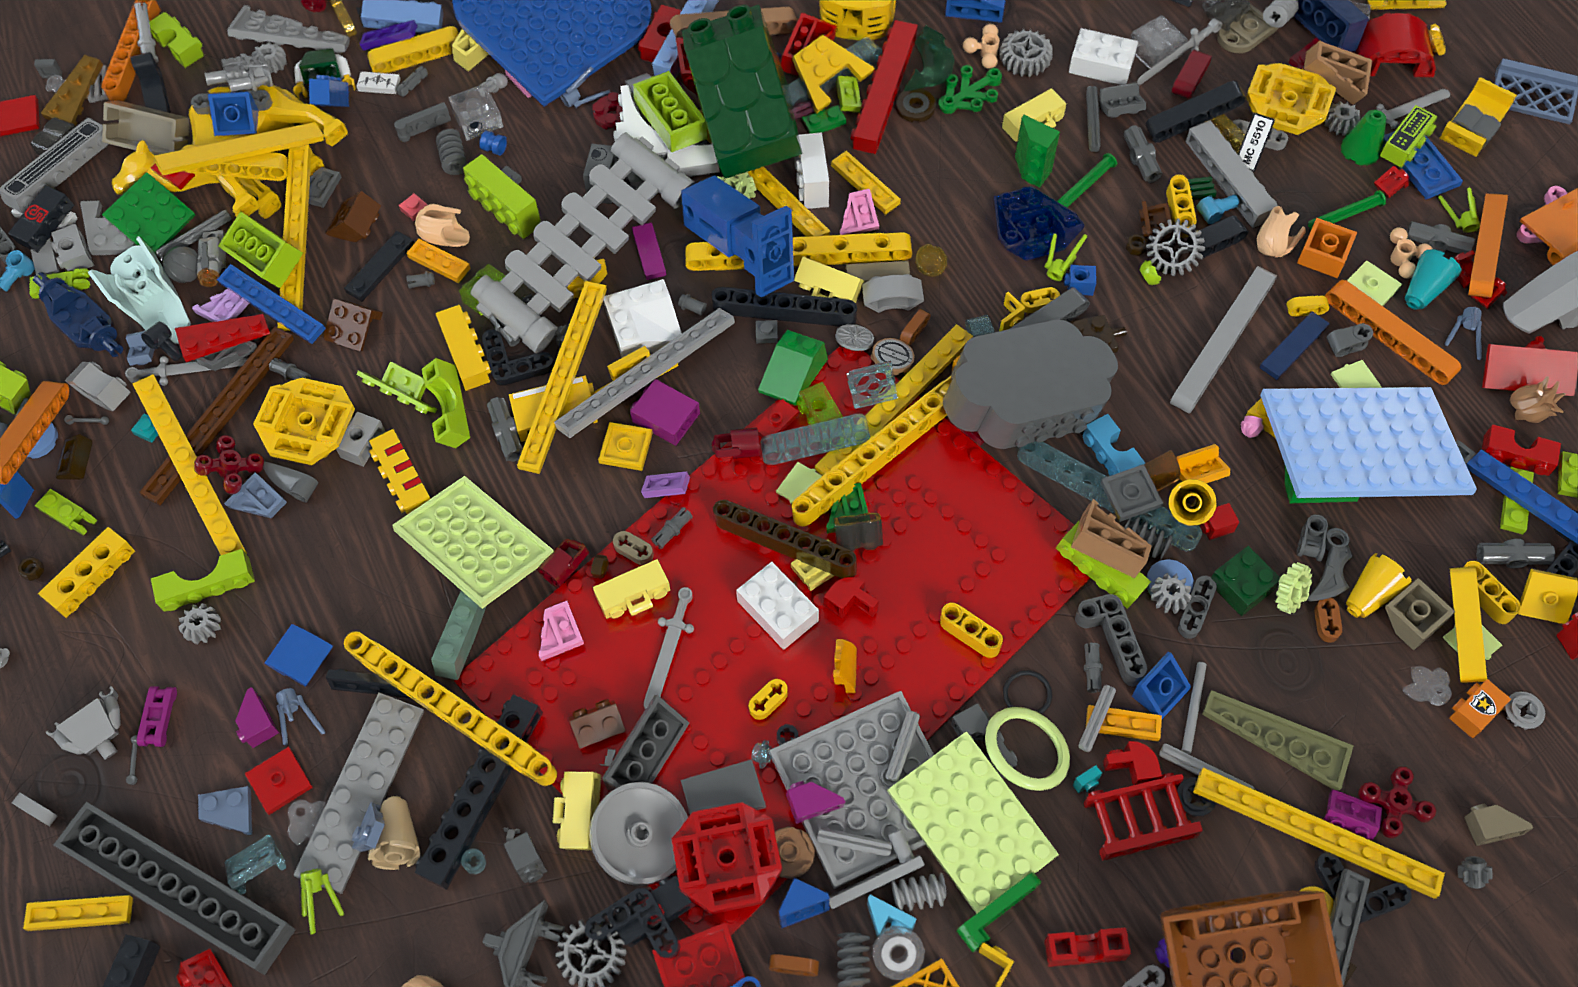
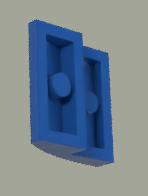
[264,624,333,687]

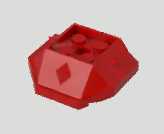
[671,802,782,914]

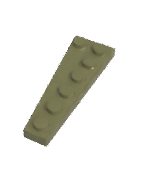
[1202,690,1354,791]

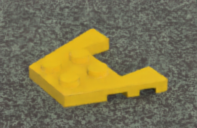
[792,35,875,113]

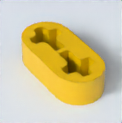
[1020,287,1060,313]
[1287,296,1329,316]
[749,679,788,720]

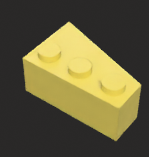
[452,28,489,71]

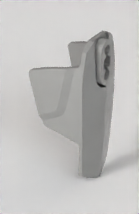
[1503,251,1578,333]

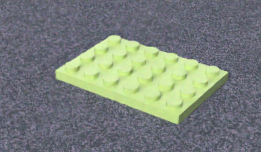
[393,476,554,609]
[887,731,1059,914]

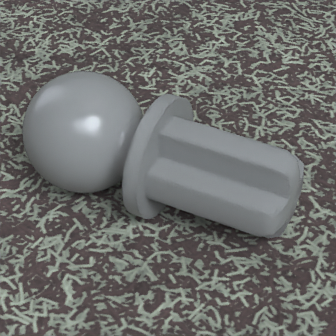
[477,73,508,95]

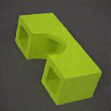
[149,12,204,68]

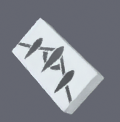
[357,72,400,94]

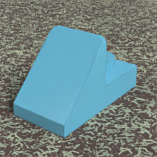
[867,895,916,939]

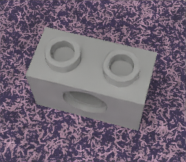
[51,224,94,271]
[336,412,385,467]

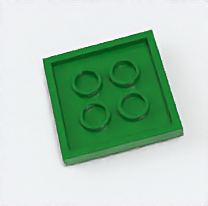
[102,172,196,255]

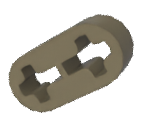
[613,531,653,565]

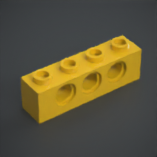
[38,527,135,618]

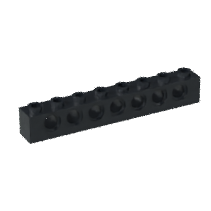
[414,694,543,890]

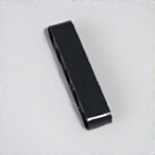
[1145,81,1246,143]

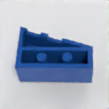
[945,0,1005,22]
[309,75,349,107]

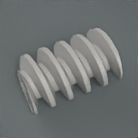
[1263,0,1298,28]
[891,873,946,911]

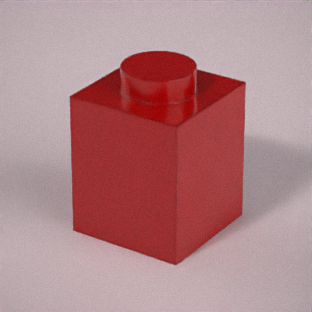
[1200,503,1239,540]

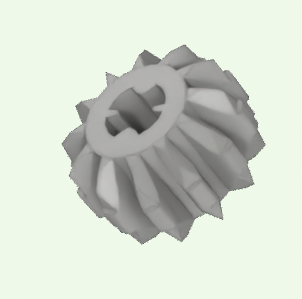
[252,42,287,74]
[1325,101,1360,136]
[1151,573,1191,614]
[179,603,221,645]

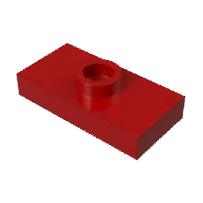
[151,163,195,190]
[753,399,799,444]

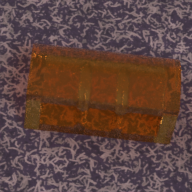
[1144,450,1181,491]

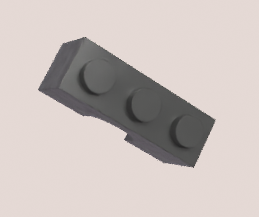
[951,703,1018,779]

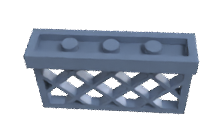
[1494,59,1578,124]

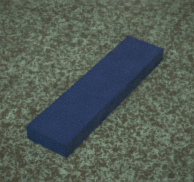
[1259,311,1330,380]

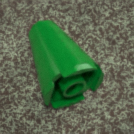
[1341,110,1386,165]

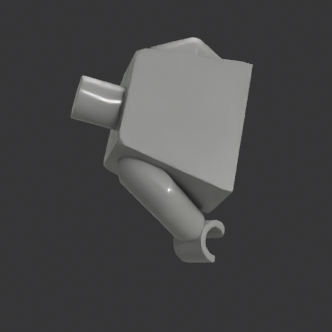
[46,687,121,760]

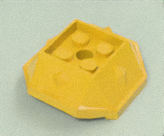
[1246,63,1336,135]
[253,378,355,465]

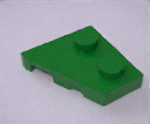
[826,483,870,534]

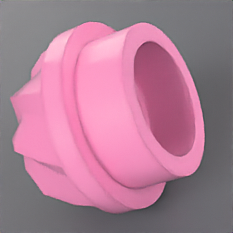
[1241,416,1264,438]

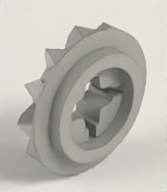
[1503,692,1545,730]

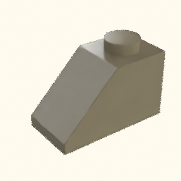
[1464,804,1533,846]

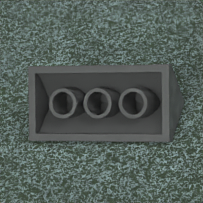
[602,695,689,791]

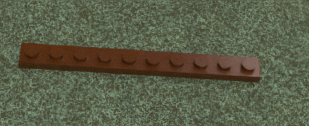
[139,327,294,506]

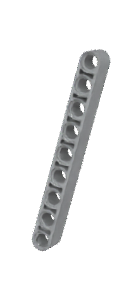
[1170,266,1277,414]

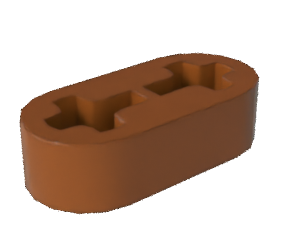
[900,309,931,345]
[1314,598,1342,643]
[769,955,819,977]

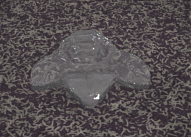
[1403,666,1452,705]
[288,800,327,845]

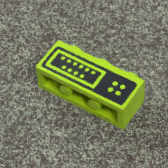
[1380,105,1438,168]

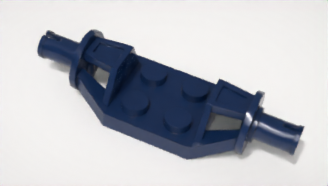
[33,272,123,357]

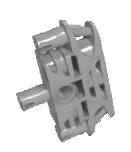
[204,53,273,93]

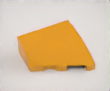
[833,639,857,693]

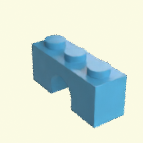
[1083,414,1147,476]

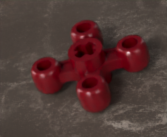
[194,435,264,494]
[1358,766,1436,839]

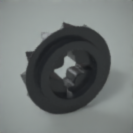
[1177,777,1216,817]

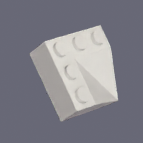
[603,279,682,358]

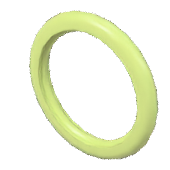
[985,707,1070,791]

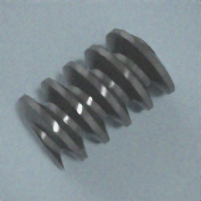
[436,129,467,175]
[1124,517,1173,561]
[837,933,870,987]

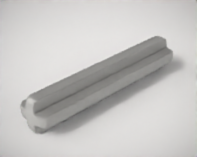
[1078,685,1116,752]
[886,711,920,782]
[817,828,892,856]

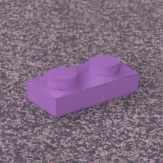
[641,471,690,498]

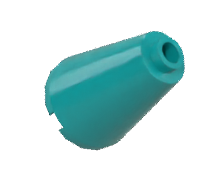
[1405,249,1462,310]

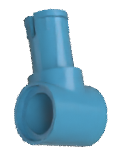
[1196,195,1239,224]
[0,250,35,292]

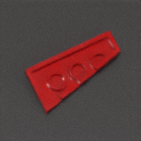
[175,314,270,362]

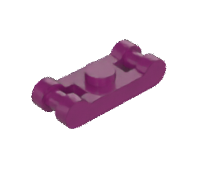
[137,686,177,747]

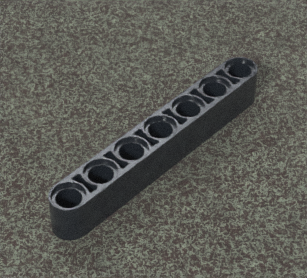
[712,287,857,327]

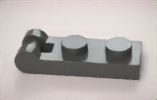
[394,102,451,142]

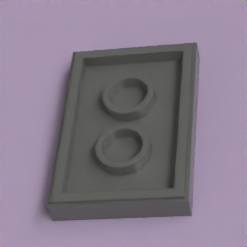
[681,759,766,815]

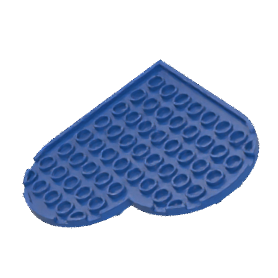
[452,0,651,107]

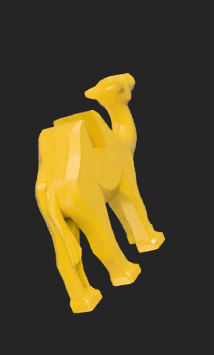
[112,85,348,219]

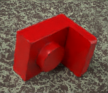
[1374,166,1409,198]
[1454,250,1475,288]
[1470,277,1507,309]

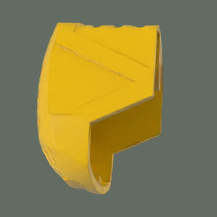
[819,0,896,41]

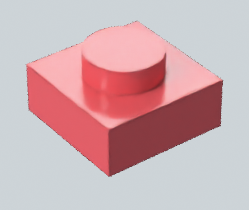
[399,194,427,221]

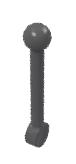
[64,415,109,425]
[126,735,138,785]

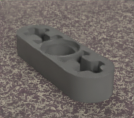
[1178,576,1217,639]

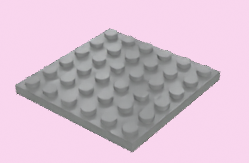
[769,691,934,889]

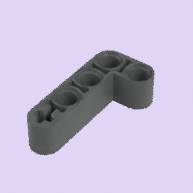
[1075,594,1147,686]

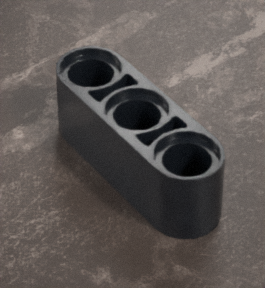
[1186,216,1248,259]

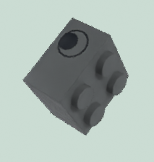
[583,144,618,204]

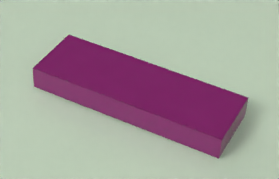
[632,223,667,280]

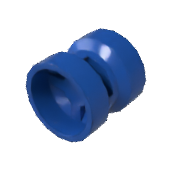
[480,130,507,155]

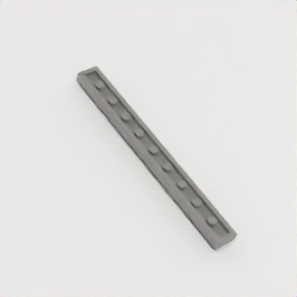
[554,308,735,438]

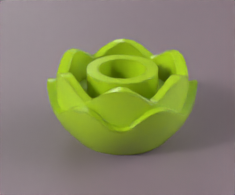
[1140,260,1162,285]

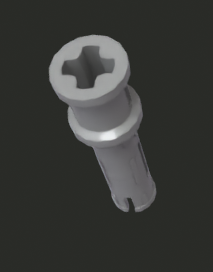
[134,3,158,63]

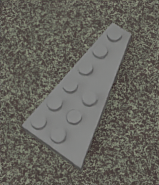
[228,5,349,53]

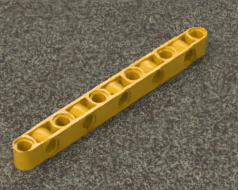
[685,233,912,271]
[792,376,952,526]
[344,632,557,786]

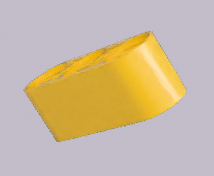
[1166,175,1196,238]
[1463,561,1521,624]
[940,603,1003,658]

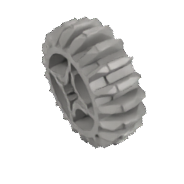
[1000,29,1053,77]
[1147,219,1205,276]
[556,918,627,987]

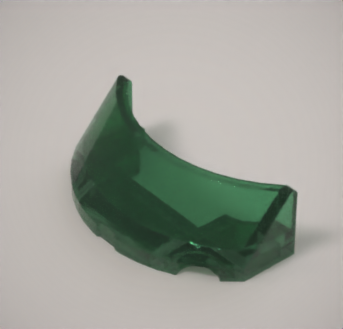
[904,25,954,92]

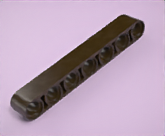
[713,500,857,579]

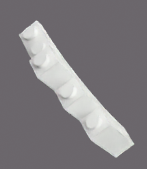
[614,85,720,177]

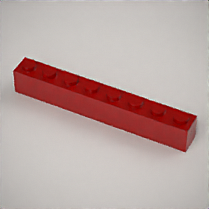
[851,20,918,154]

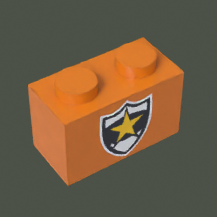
[1449,679,1511,739]

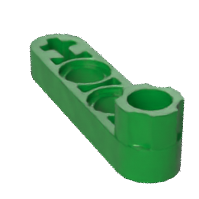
[956,872,1042,953]

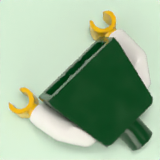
[293,48,356,99]

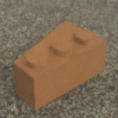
[1304,41,1372,105]
[1071,499,1152,578]

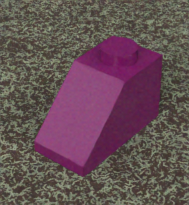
[235,687,279,748]
[786,781,846,823]

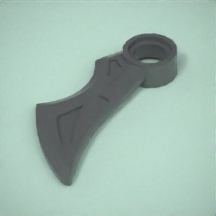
[1307,528,1352,601]

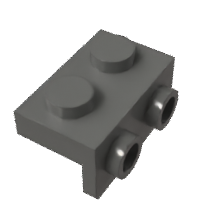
[1100,82,1146,117]

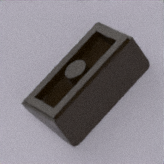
[56,434,93,480]

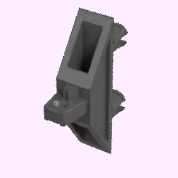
[483,900,565,987]

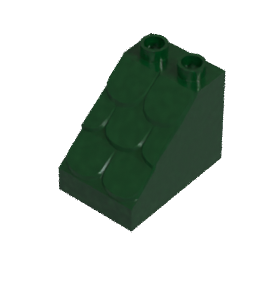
[682,5,803,179]

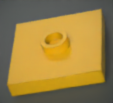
[598,422,653,471]
[1518,569,1578,624]

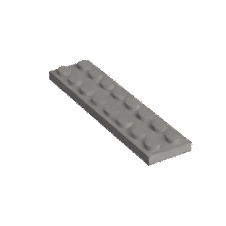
[294,693,424,894]

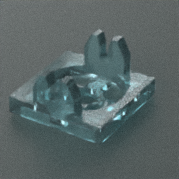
[847,361,898,409]
[225,835,287,895]

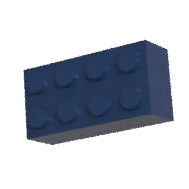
[1293,0,1369,52]

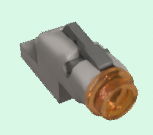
[197,230,226,287]

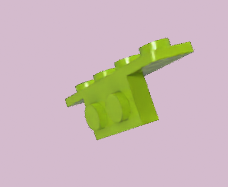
[356,362,437,414]

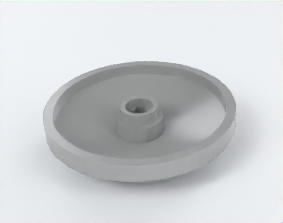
[589,782,688,886]

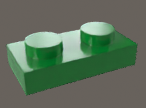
[802,105,846,134]

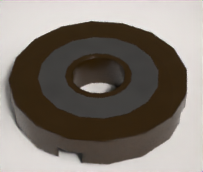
[896,88,936,122]

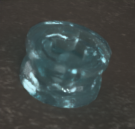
[461,849,486,874]

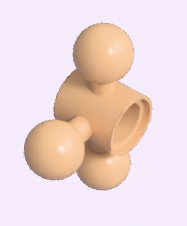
[963,24,1000,69]
[1390,227,1432,279]

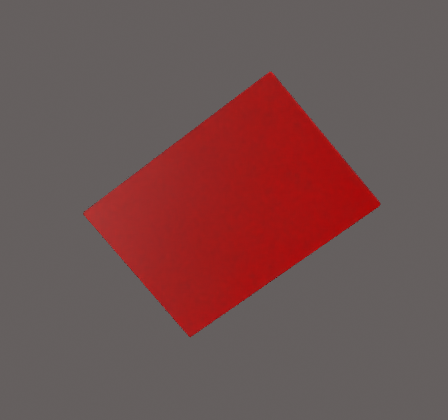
[454,346,1091,936]

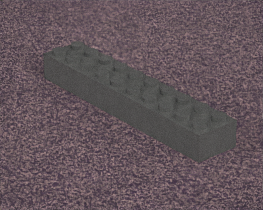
[54,802,296,975]

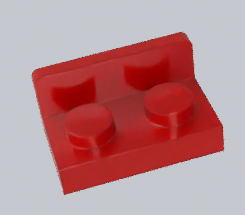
[177,949,232,987]

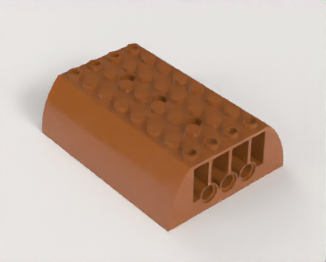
[1160,891,1343,987]

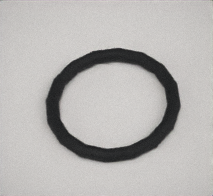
[1003,670,1053,714]

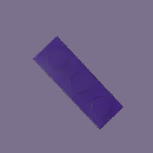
[359,20,417,51]

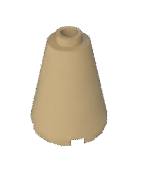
[368,796,420,870]

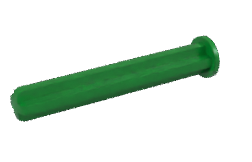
[1055,153,1117,211]
[1308,190,1386,231]

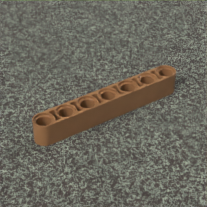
[670,7,798,38]

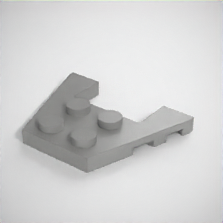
[81,201,137,255]

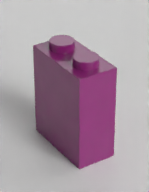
[630,379,700,446]

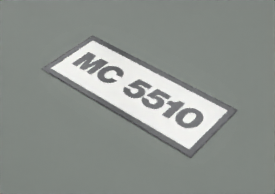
[1237,112,1276,172]

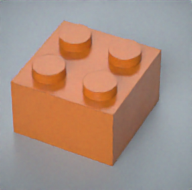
[1297,218,1357,278]

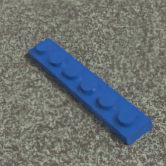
[217,264,326,344]
[1466,449,1578,544]

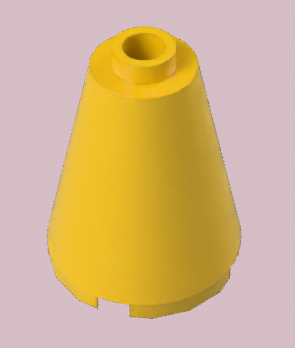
[1168,479,1216,526]
[1346,553,1412,618]

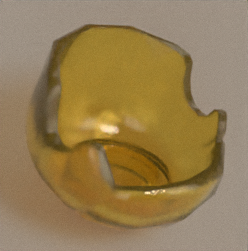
[916,244,947,277]

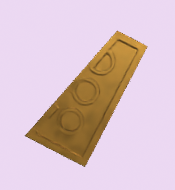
[41,55,103,128]

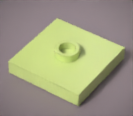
[1347,261,1402,306]

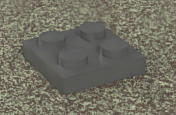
[1100,464,1163,522]

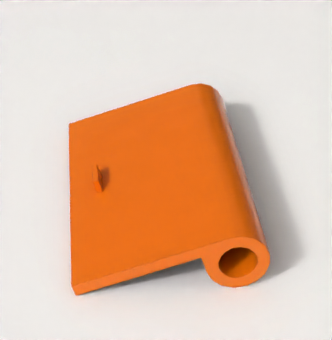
[1520,188,1578,265]

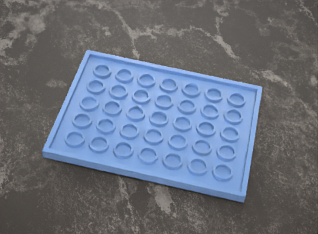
[1260,387,1477,498]

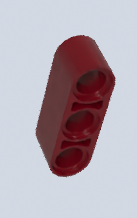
[1171,49,1212,99]

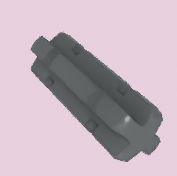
[396,66,428,97]

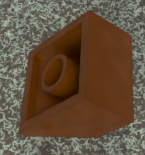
[325,191,381,242]

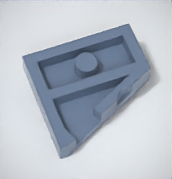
[224,472,287,518]
[198,786,252,835]
[352,802,385,852]

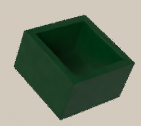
[1211,546,1280,617]

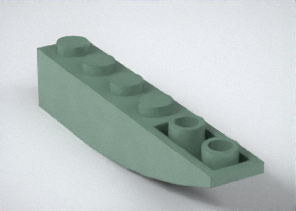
[431,591,486,680]

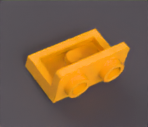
[1176,444,1230,483]

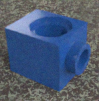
[1064,265,1096,296]

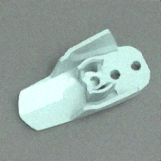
[88,237,191,344]

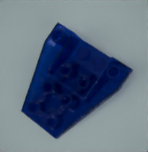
[994,186,1084,261]

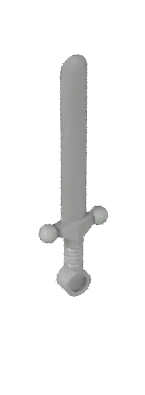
[1137,18,1222,85]
[1376,89,1451,129]
[125,356,248,386]
[643,587,694,709]

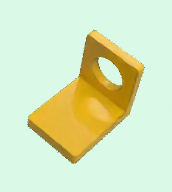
[999,292,1025,331]
[979,943,1014,987]

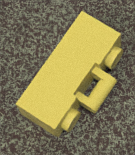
[1002,88,1066,142]
[794,257,864,303]
[593,559,670,619]
[553,772,601,850]

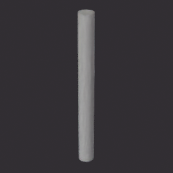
[1181,662,1207,754]

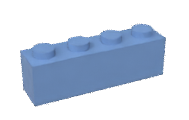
[361,0,443,33]

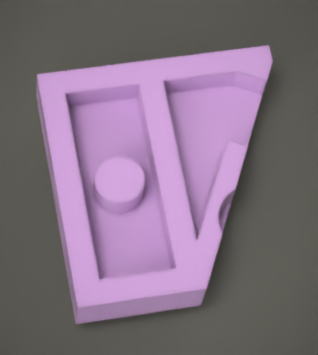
[192,289,249,322]

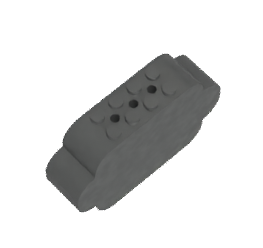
[943,320,1118,449]

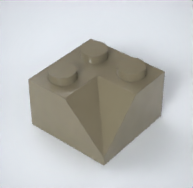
[1385,578,1455,650]

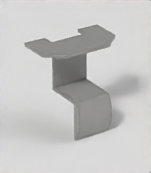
[600,749,615,766]
[504,828,520,849]

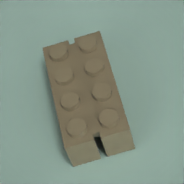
[102,101,190,155]

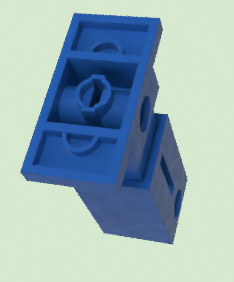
[681,175,794,297]

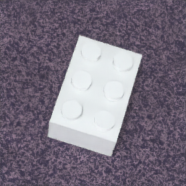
[1069,28,1138,85]
[794,133,829,209]
[736,562,819,650]

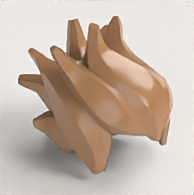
[1509,377,1566,423]

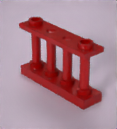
[1084,773,1203,861]

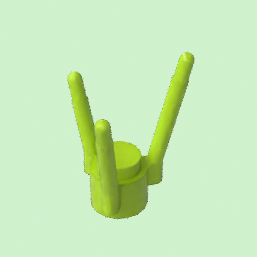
[1438,188,1480,233]
[1045,234,1087,281]
[300,868,344,934]

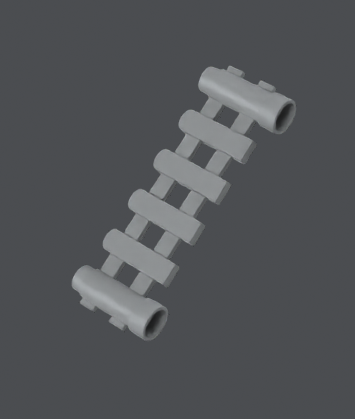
[471,132,695,354]

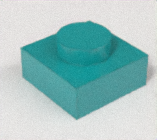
[131,414,158,443]
[1073,765,1102,793]

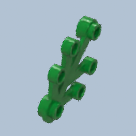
[939,65,1002,114]

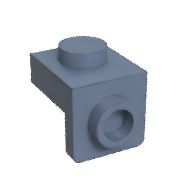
[126,331,154,366]

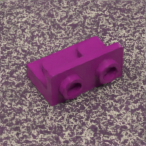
[1323,789,1382,841]

